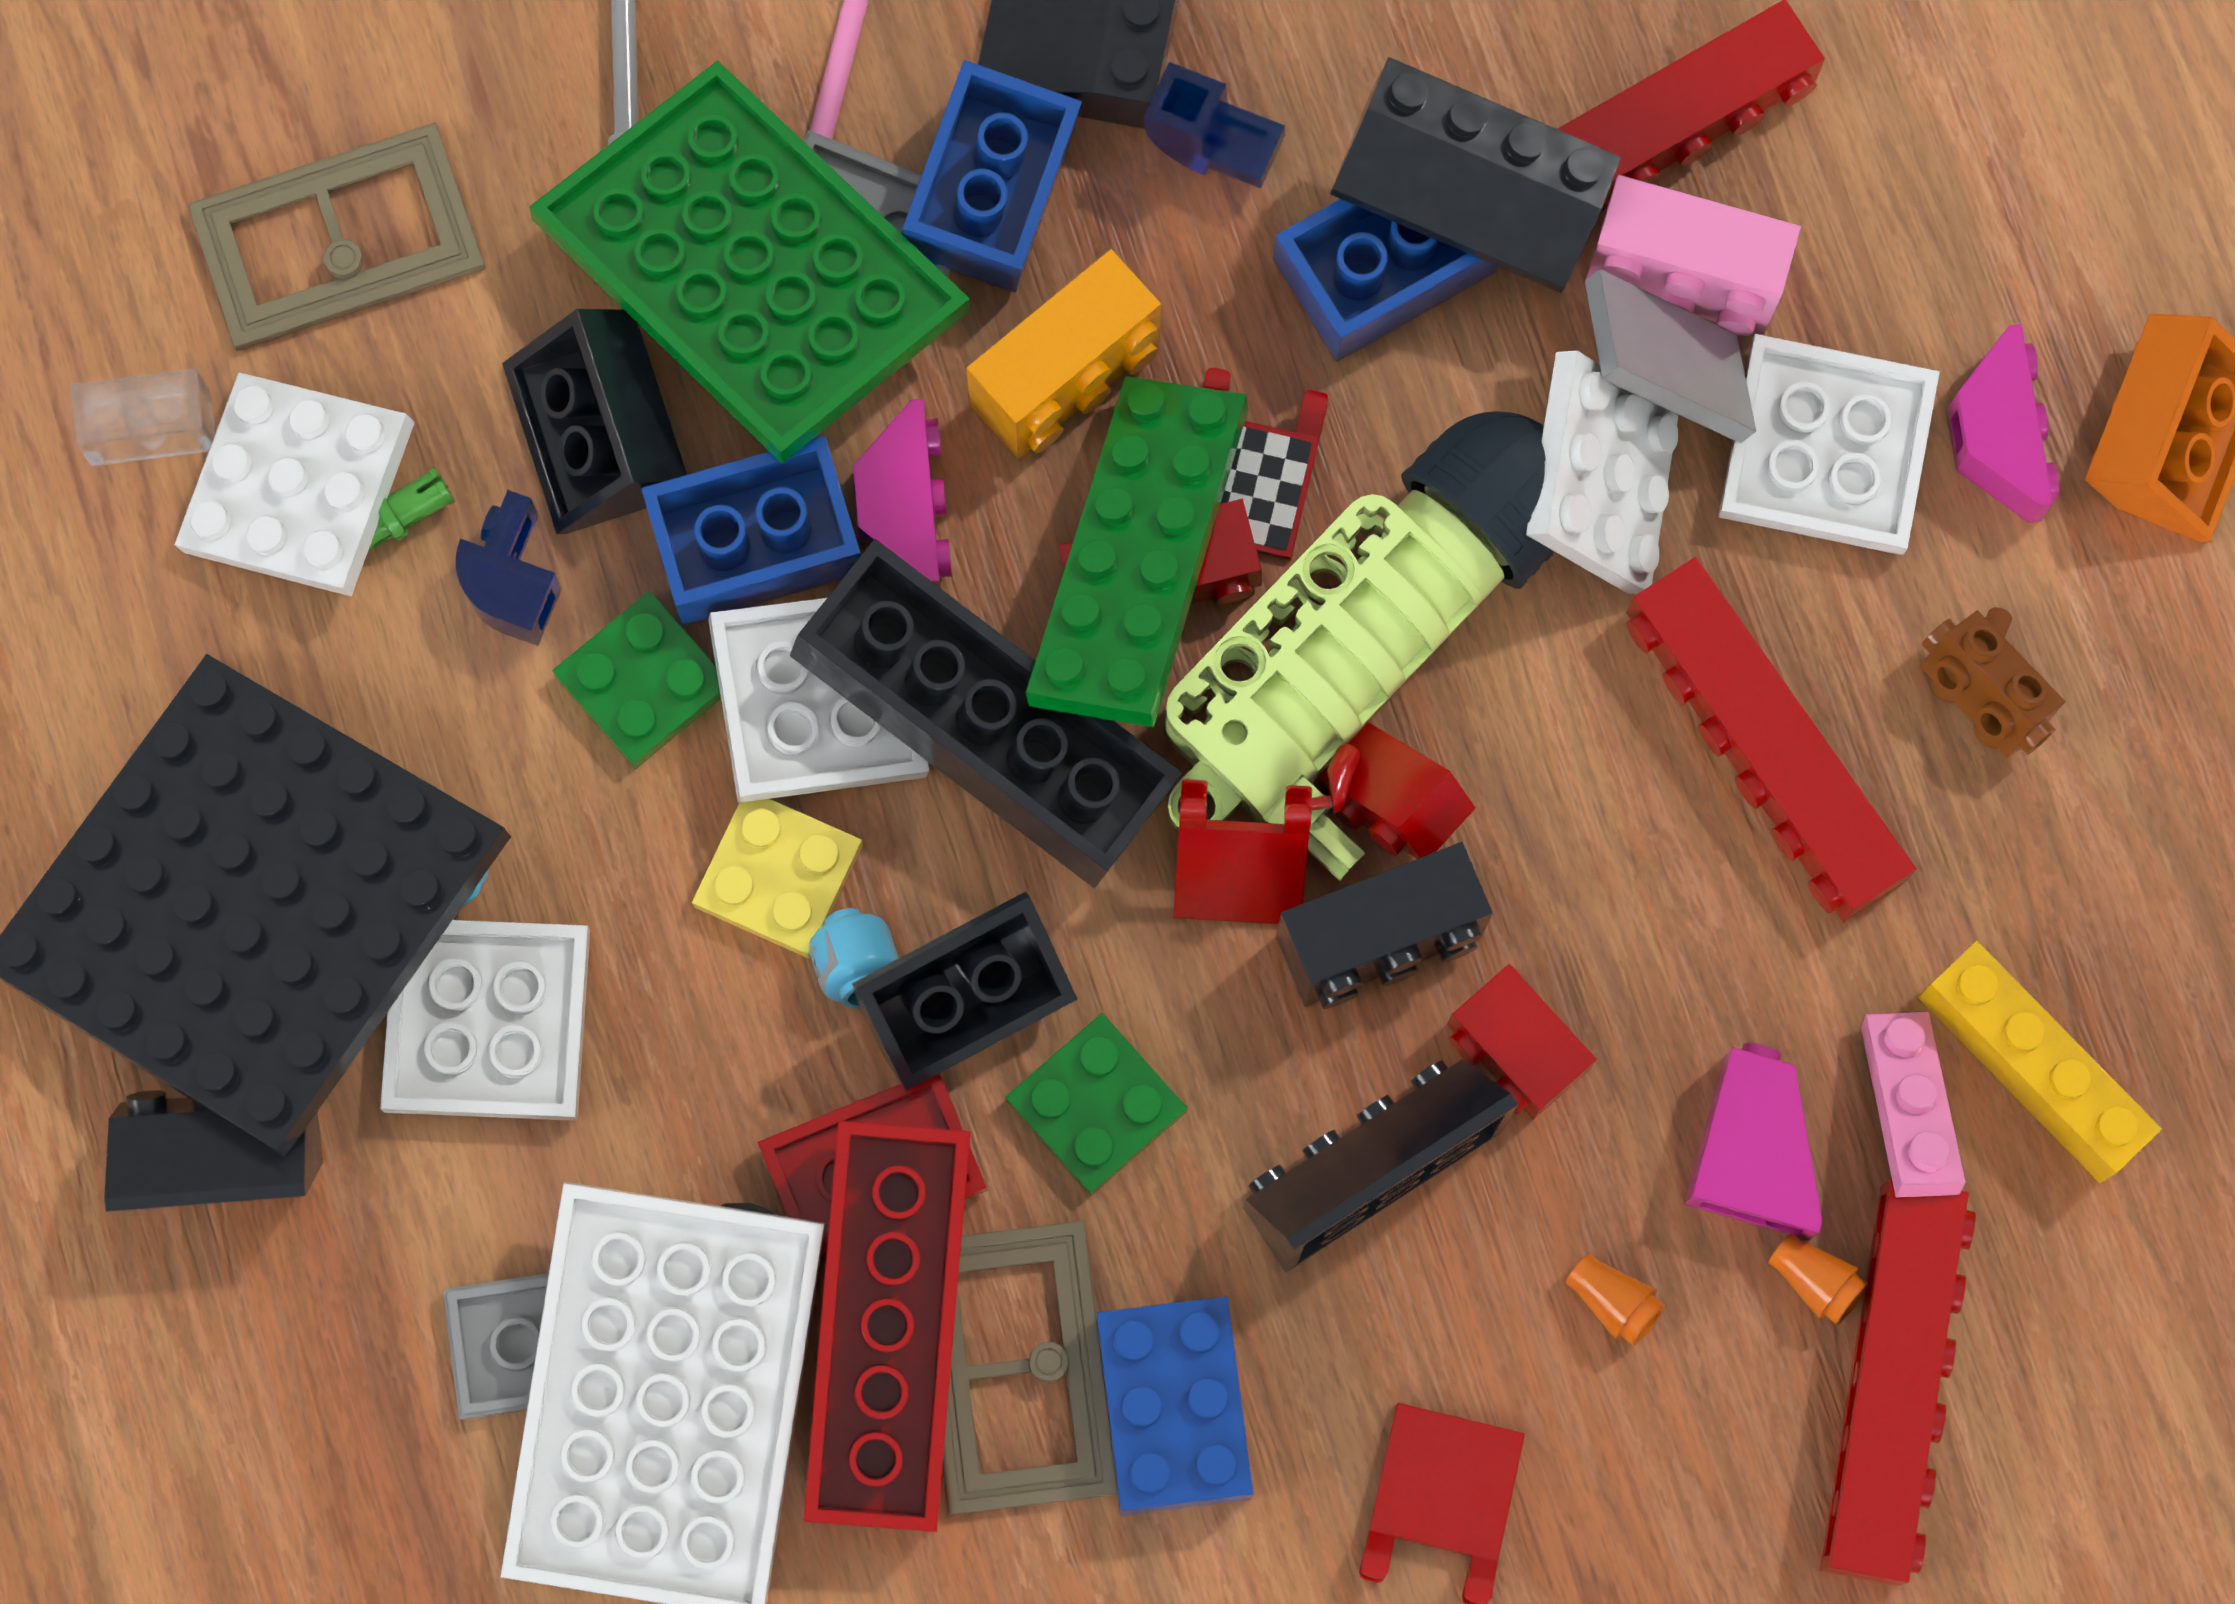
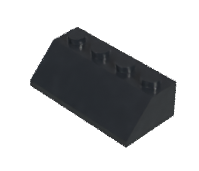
[1330,57,1621,293]

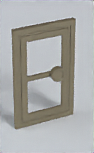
[188,122,485,351]
[943,1221,1118,1516]

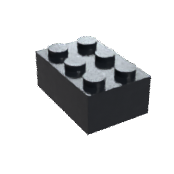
[1276,841,1493,1009]

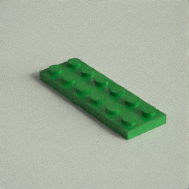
[1026,376,1249,727]

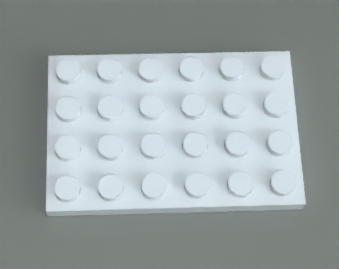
[501,1182,826,1604]

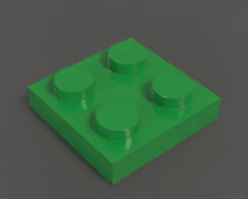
[552,590,721,769]
[1005,1013,1188,1196]

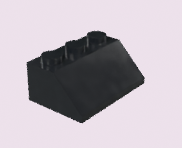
[502,309,687,534]
[852,891,1078,1091]
[104,1090,323,1212]

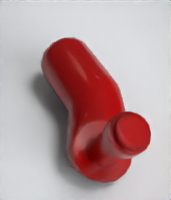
[1311,744,1360,813]

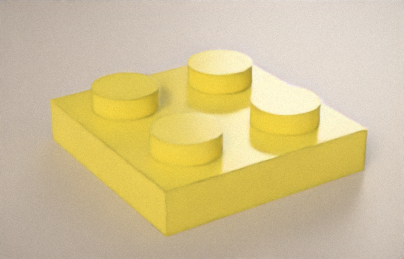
[692,799,863,959]

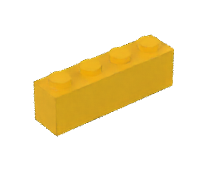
[1918,941,2162,1184]

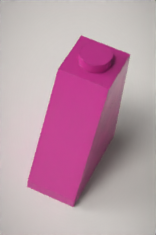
[1684,1043,1822,1241]

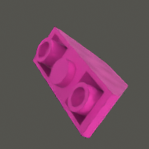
[1946,324,2059,523]
[853,399,952,587]

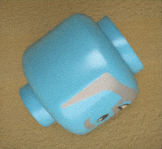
[809,908,899,1009]

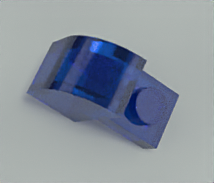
[1144,62,1285,188]
[456,490,562,646]

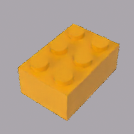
[966,249,1161,460]

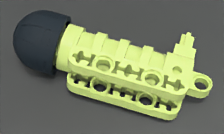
[1164,411,1554,881]

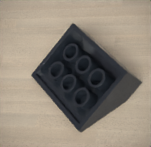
[978,0,1179,130]
[1243,1059,1518,1273]

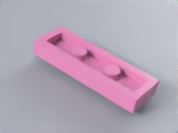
[1861,1012,1965,1198]

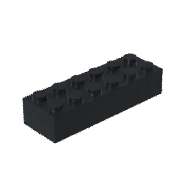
[789,539,1182,889]

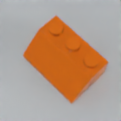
[2085,314,2235,543]

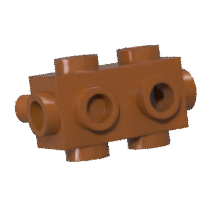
[1920,607,2066,758]

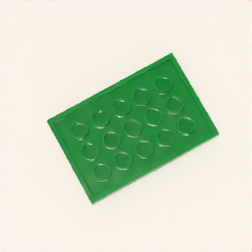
[529,60,970,464]

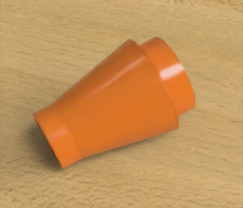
[1768,1233,1869,1325]
[1566,1253,1666,1346]

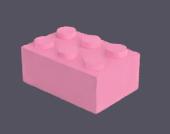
[1584,175,1801,336]

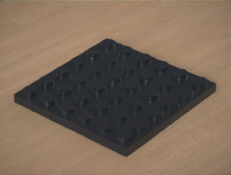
[0,654,511,1158]

